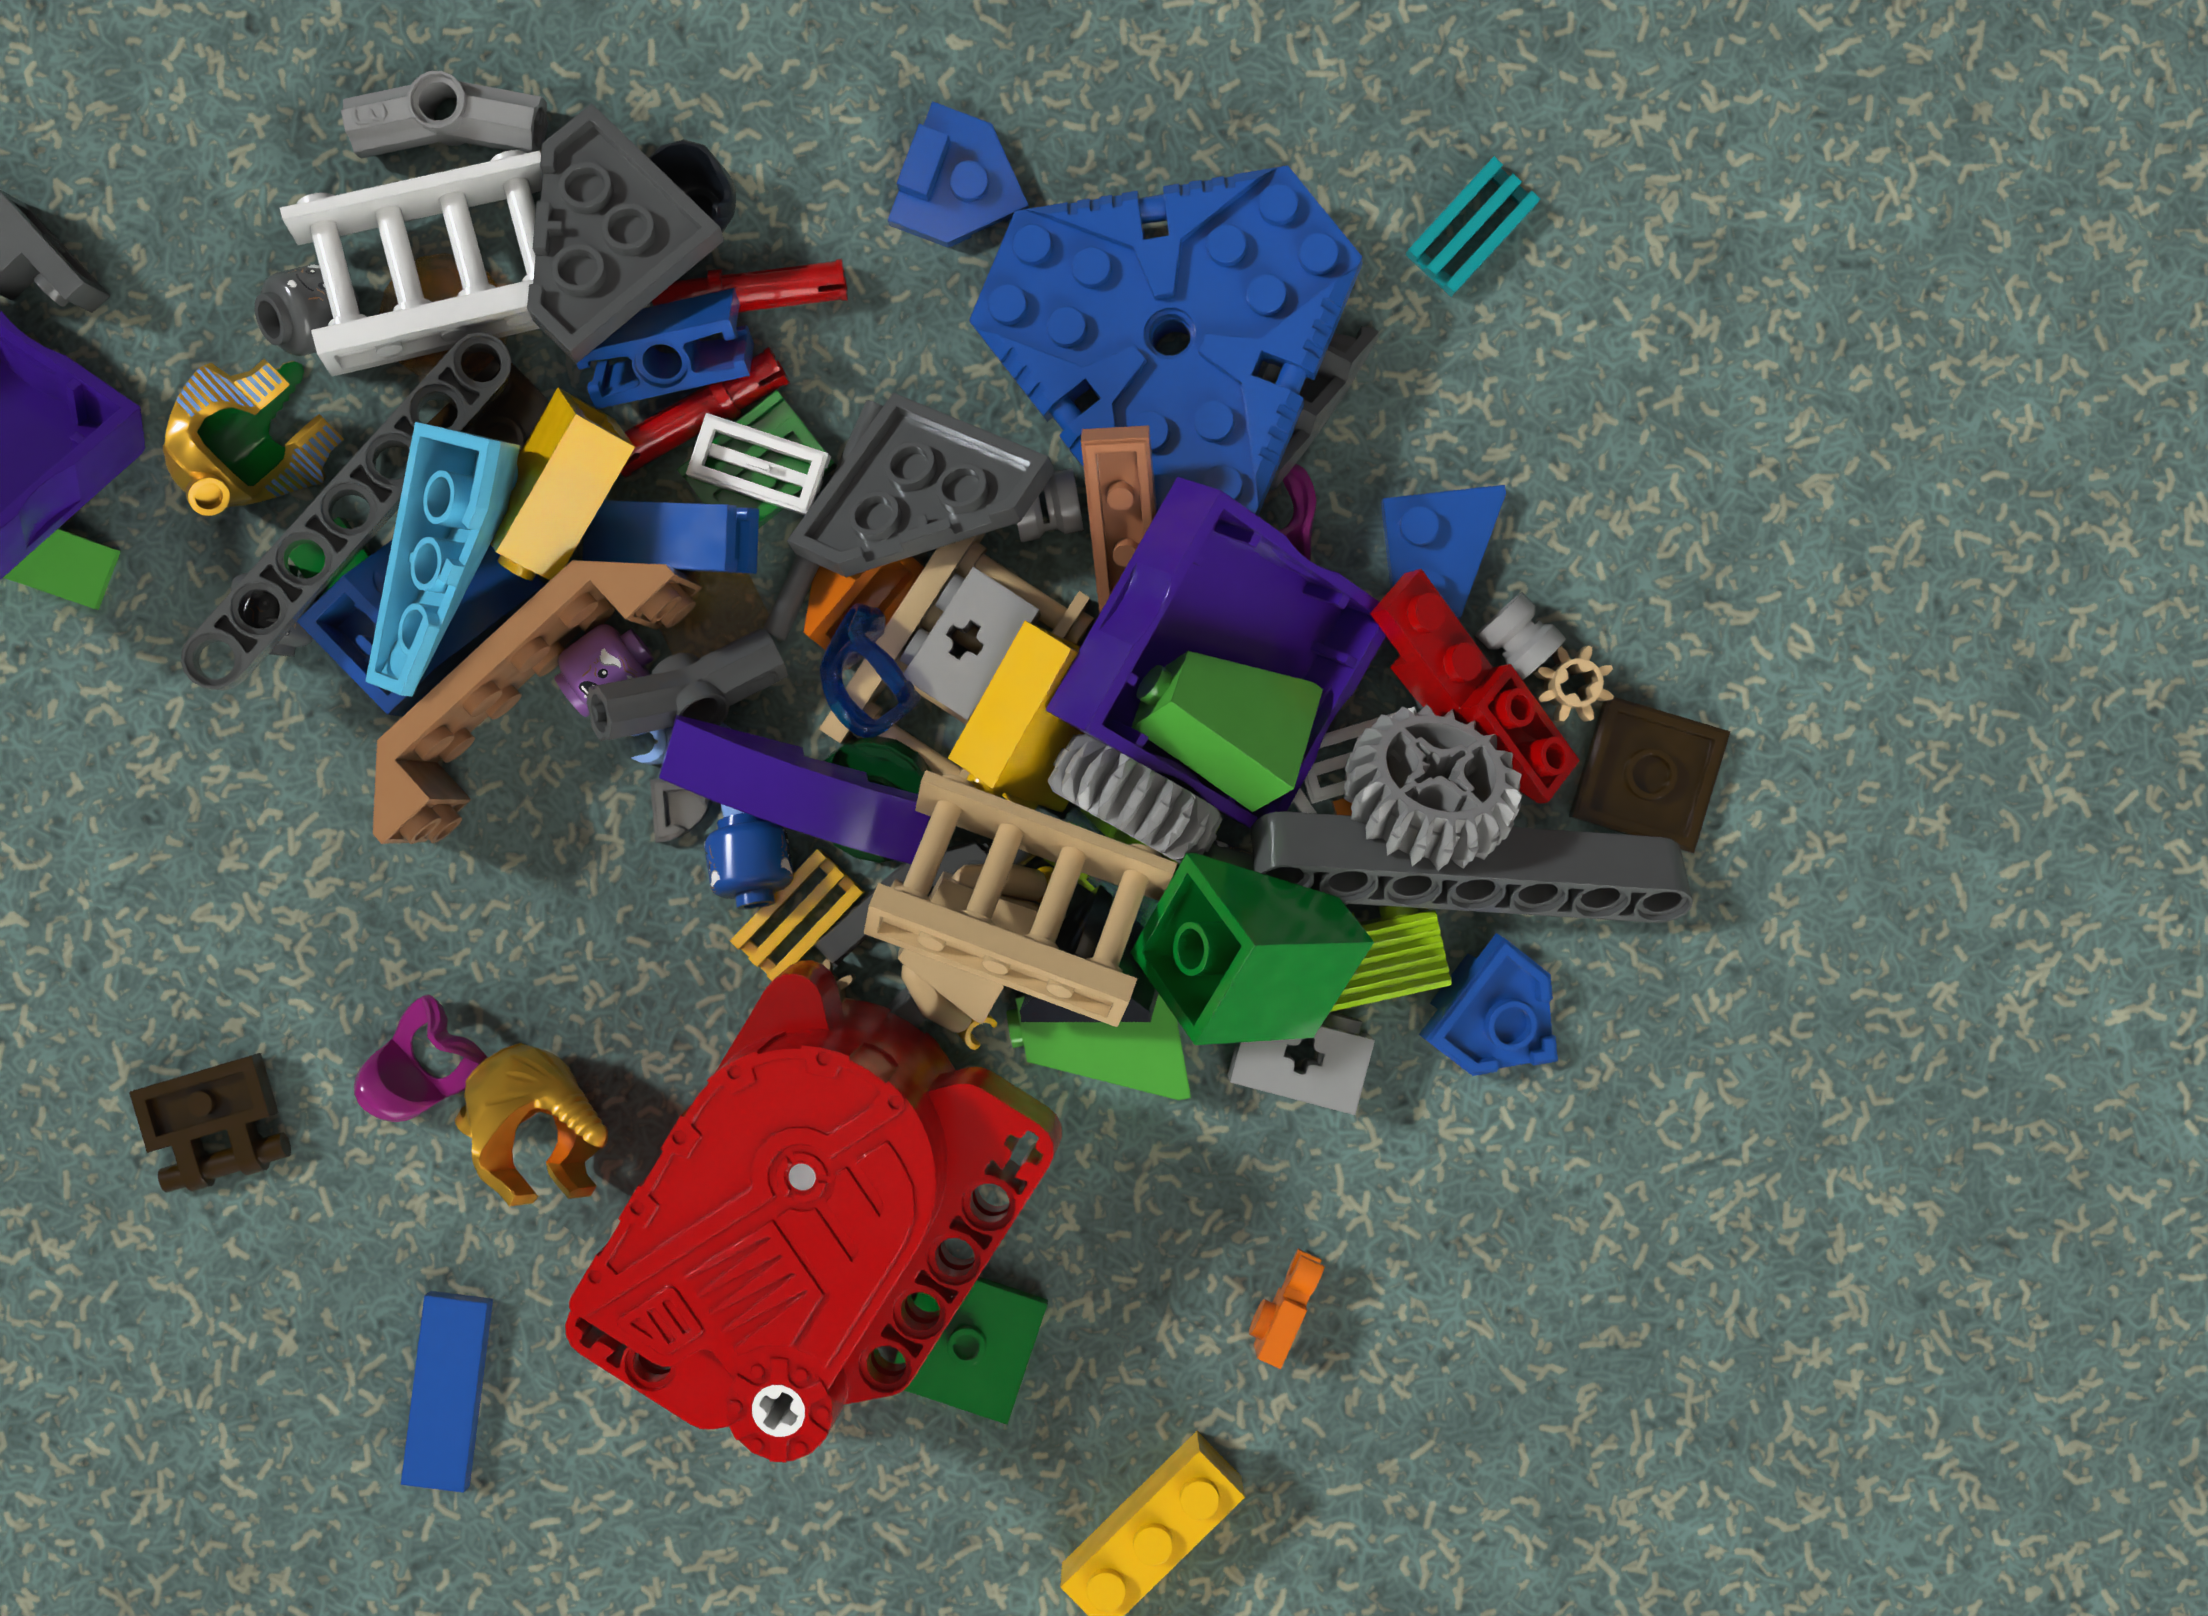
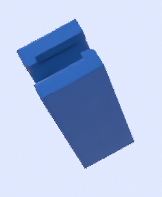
[577,288,754,410]
[582,500,759,574]

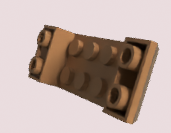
[373,560,703,844]

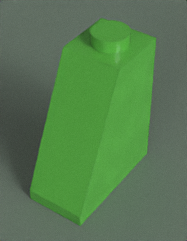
[1131,651,1323,812]
[1006,993,1191,1100]

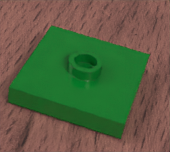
[894,1277,1048,1425]

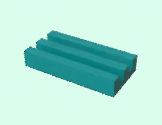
[1405,156,1541,297]

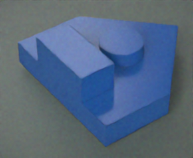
[888,101,1029,248]
[1419,933,1558,1076]

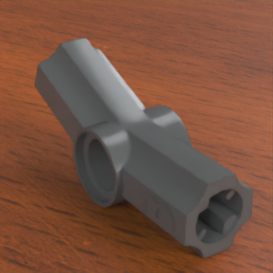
[586,628,788,741]

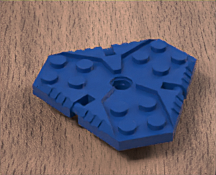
[969,165,1362,516]

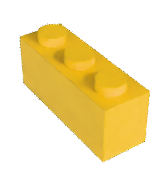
[1060,1431,1245,1616]

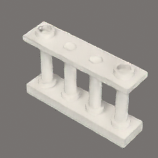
[280,150,543,377]

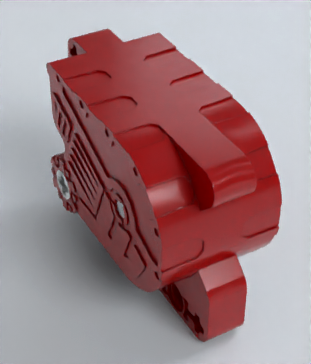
[565,960,1062,1463]

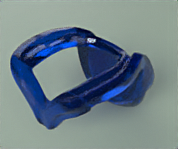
[820,603,921,738]

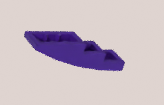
[659,715,930,864]

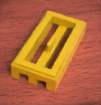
[730,849,865,981]

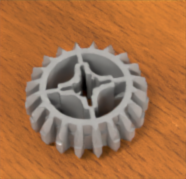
[1344,704,1522,871]
[1047,734,1222,864]

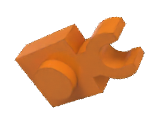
[1249,1248,1325,1369]

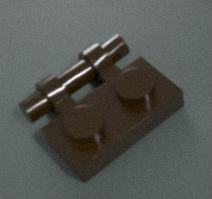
[129,1053,291,1193]

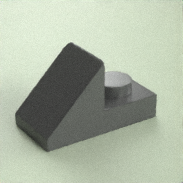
[0,190,110,313]

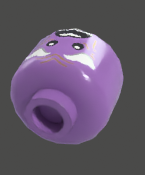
[554,624,654,717]

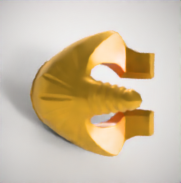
[455,1043,608,1207]

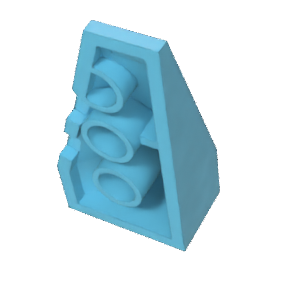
[365,422,520,697]

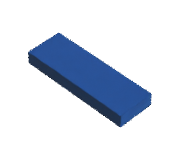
[401,1291,493,1493]

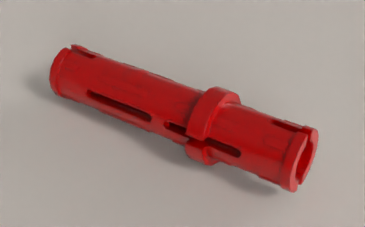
[652,259,848,313]
[620,347,790,478]

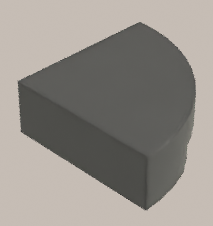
[650,779,713,843]

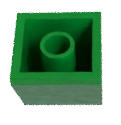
[1130,853,1374,1045]

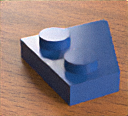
[1381,485,1506,619]

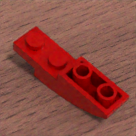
[1370,569,1580,804]

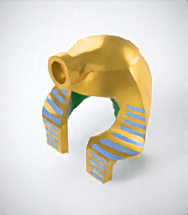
[163,359,344,516]

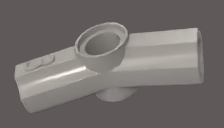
[341,71,548,159]

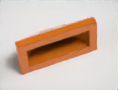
[803,556,924,669]

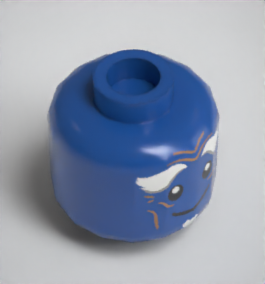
[704,813,794,910]

